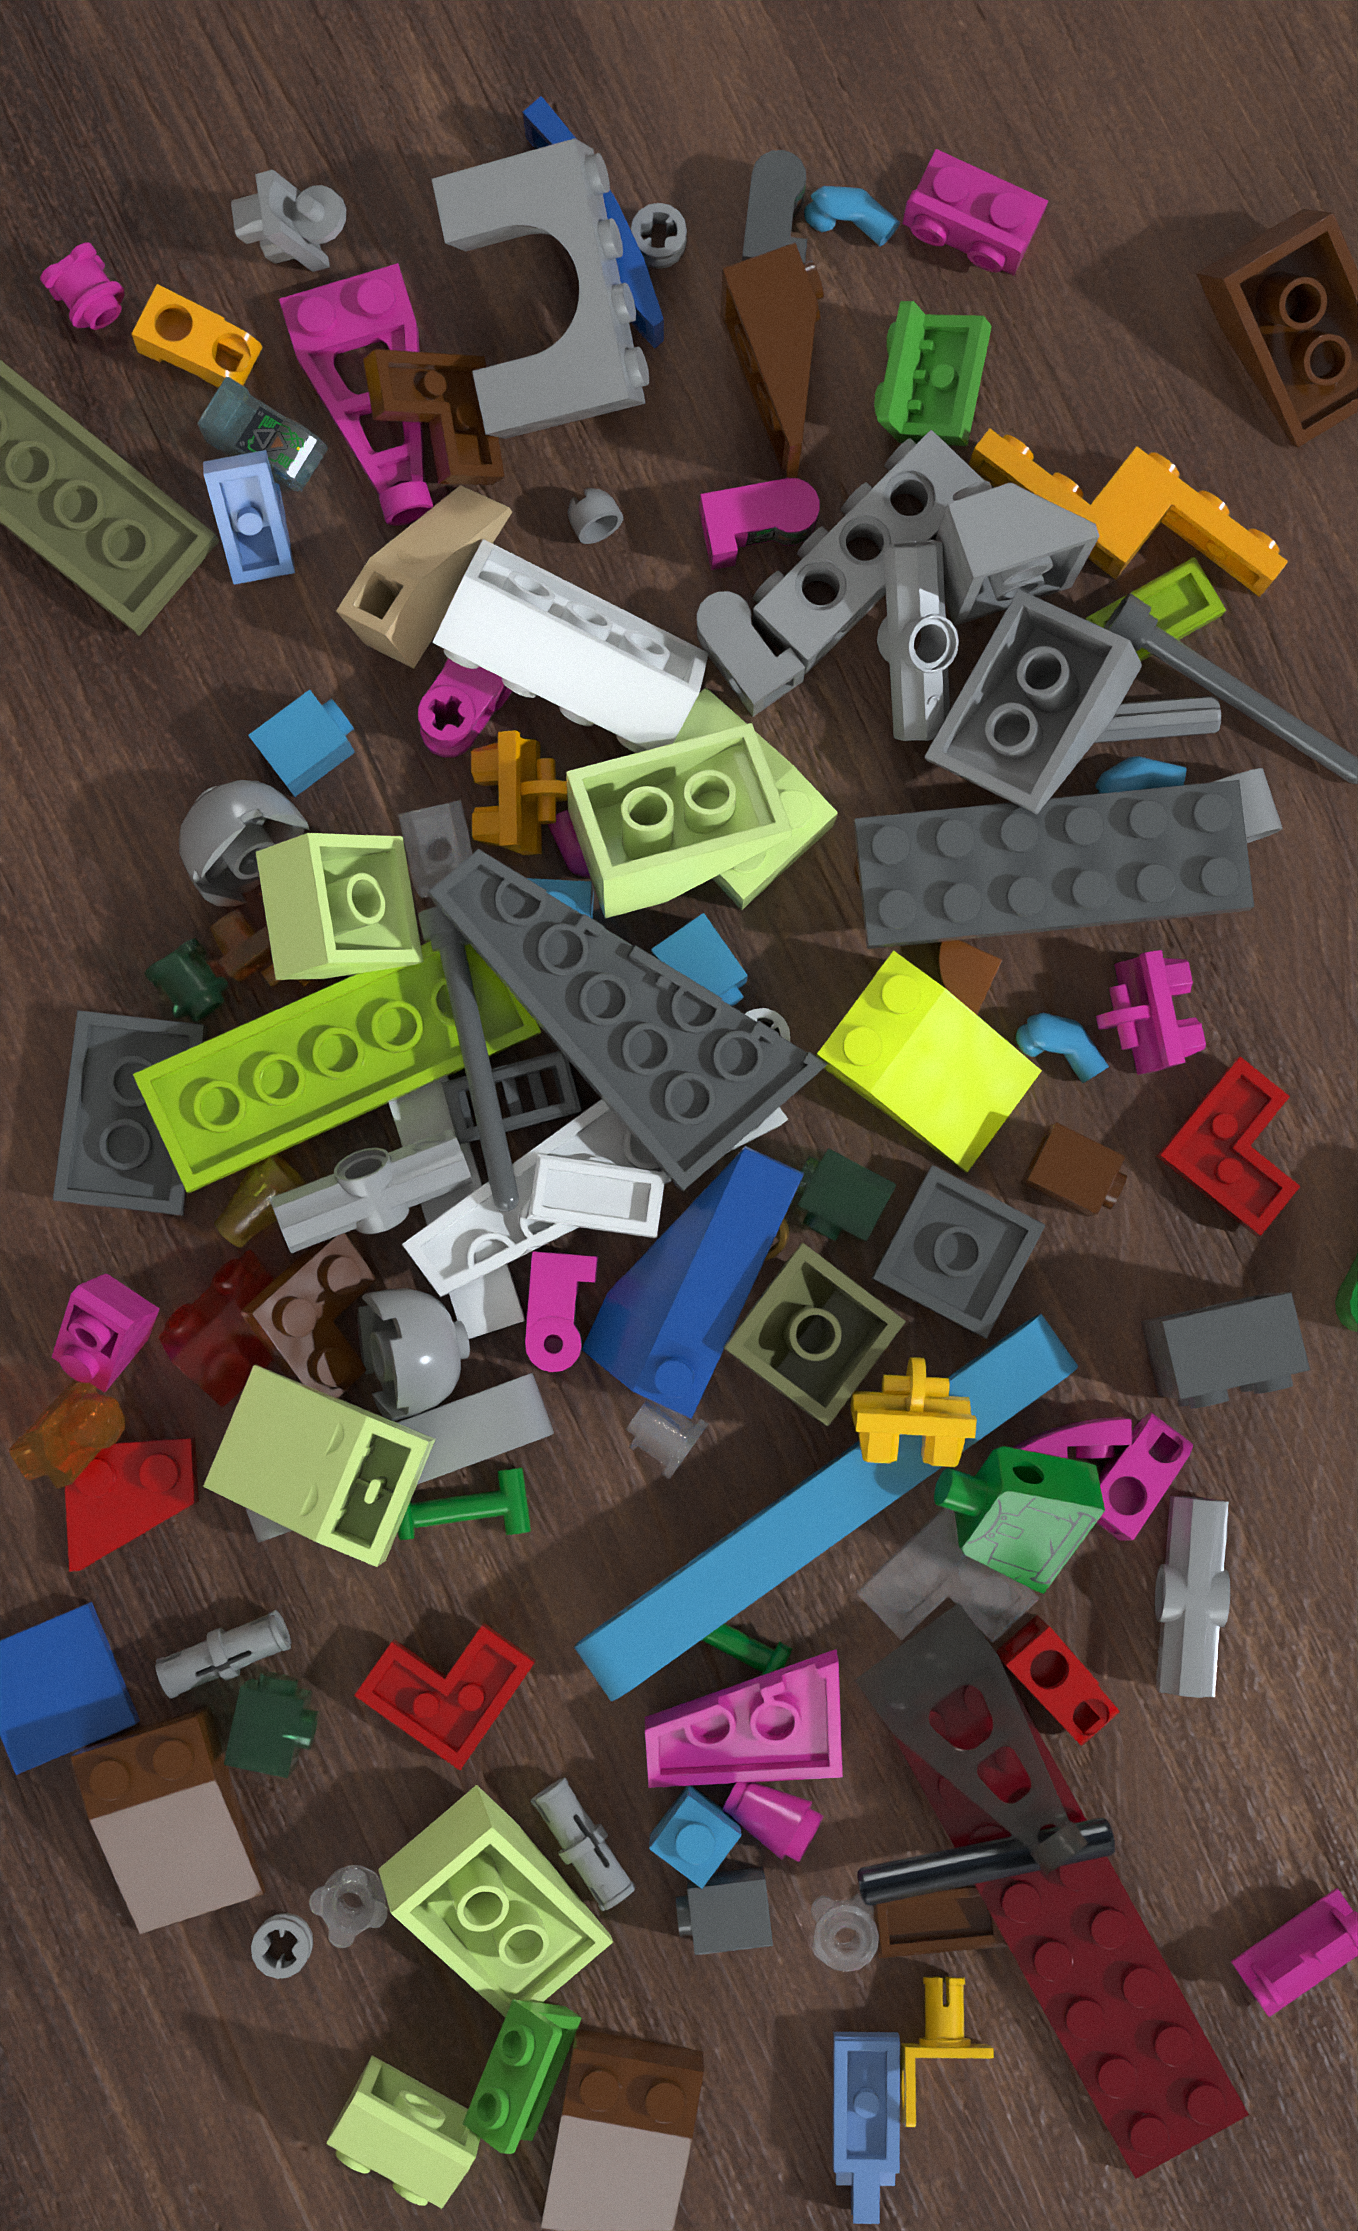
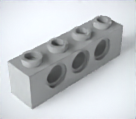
[752,430,986,675]

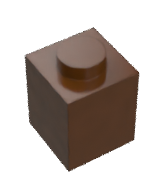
[1020,1122,1127,1217]

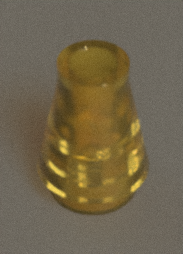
[214,1154,306,1248]

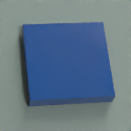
[0,1602,140,1775]

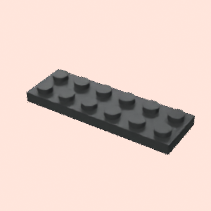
[853,780,1254,949]

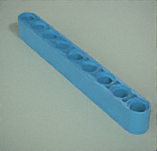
[574,1313,1079,1701]

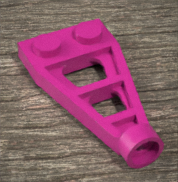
[279,263,434,526]

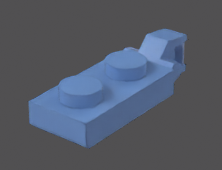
[832,2032,900,2224]

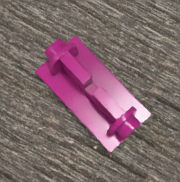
[1231,1888,1358,2017]

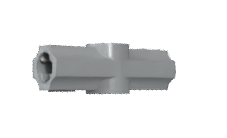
[877,540,959,741]
[270,1128,473,1253]
[1155,1496,1230,1698]

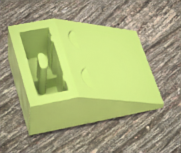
[203,1365,436,1567]

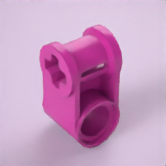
[418,658,513,758]

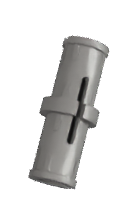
[155,1610,291,1698]
[530,1777,636,1911]

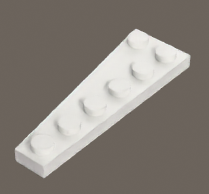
[402,1099,788,1297]

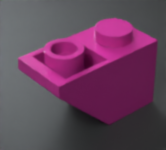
[52,1273,159,1393]

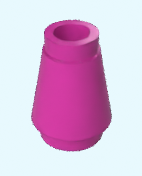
[722,1782,824,1862]

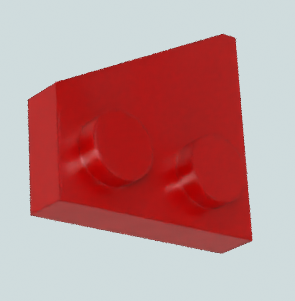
[63,1437,199,1572]

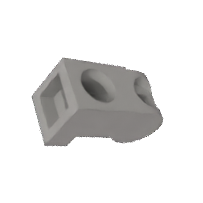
[697,591,805,717]

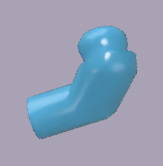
[804,186,900,247]
[1095,756,1186,794]
[1016,1013,1109,1084]

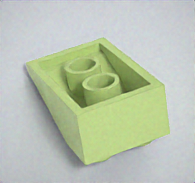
[633,688,838,910]
[566,723,792,919]
[378,1785,613,2017]

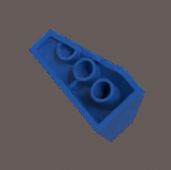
[582,1146,804,1419]

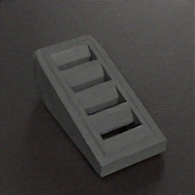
[442,1051,584,1145]

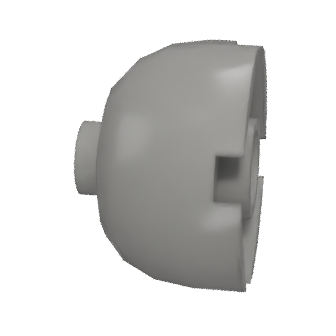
[178,780,309,906]
[357,1288,470,1421]

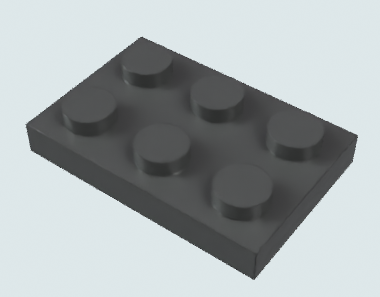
[53,1010,208,1216]

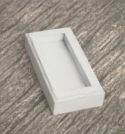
[527,1154,666,1238]

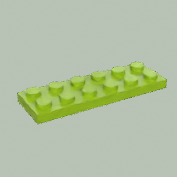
[133,941,541,1193]

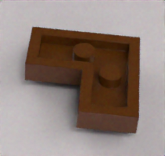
[363,349,505,485]
[240,1233,377,1398]

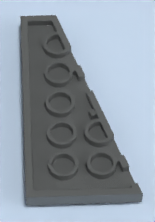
[427,849,828,1190]

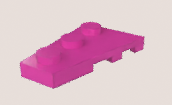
[645,1649,843,1788]

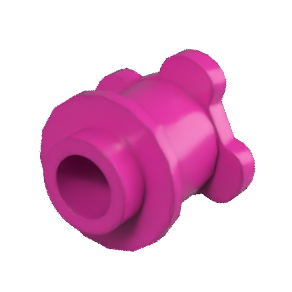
[40,242,125,330]

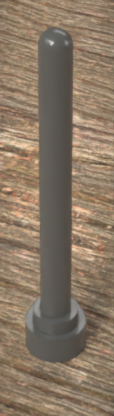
[1104,593,1358,784]
[418,906,519,1211]

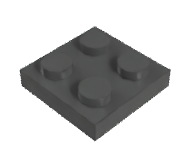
[871,1165,1046,1339]

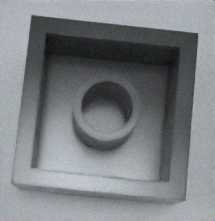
[1141,1292,1310,1409]

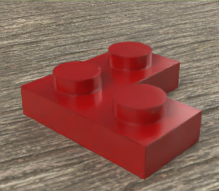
[1156,1056,1300,1237]
[354,1623,536,1770]

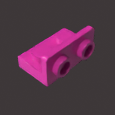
[902,149,1048,275]

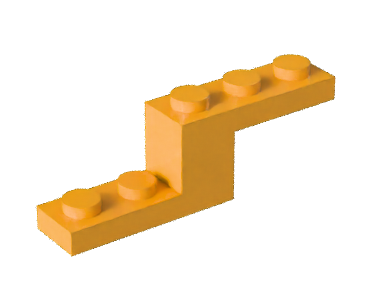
[969,429,1288,597]

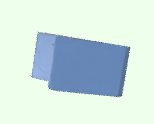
[203,450,295,584]

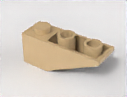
[336,485,512,668]

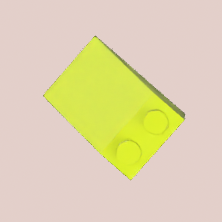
[816,950,1042,1173]

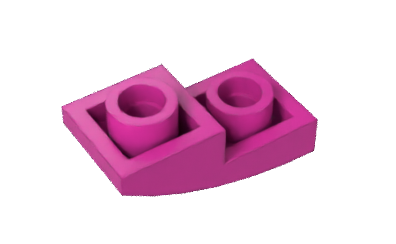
[1011,1417,1132,1459]

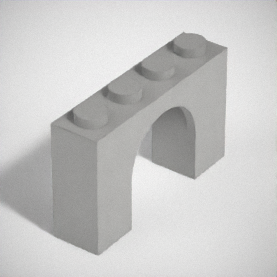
[432,138,649,439]

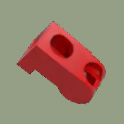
[995,1615,1120,1747]

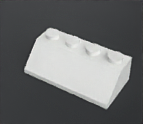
[432,539,709,753]

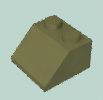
[723,1242,906,1426]

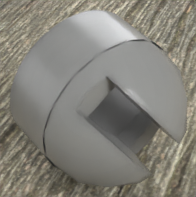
[567,488,623,544]

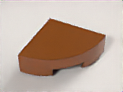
[937,940,1002,1015]

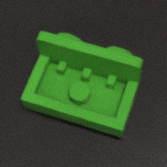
[874,301,992,446]
[463,1999,582,2154]

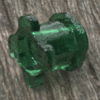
[144,938,228,1022]

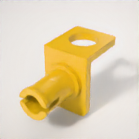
[900,1976,994,2127]

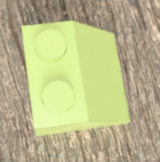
[256,833,423,980]
[326,2055,480,2209]

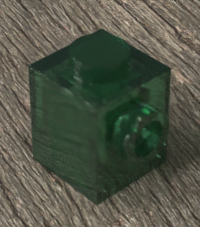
[795,1148,897,1243]
[223,1672,319,1778]

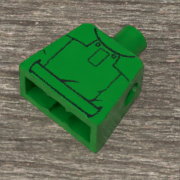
[934,1446,1105,1594]

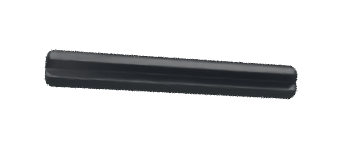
[857,1818,1115,1906]

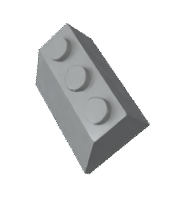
[935,482,1100,626]

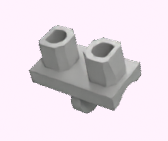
[231,169,346,272]

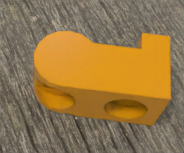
[132,284,263,393]

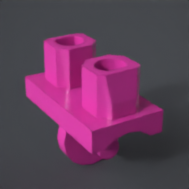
[1096,950,1206,1075]

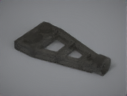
[855,1603,1089,1875]

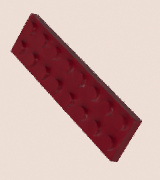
[880,1649,1249,2179]

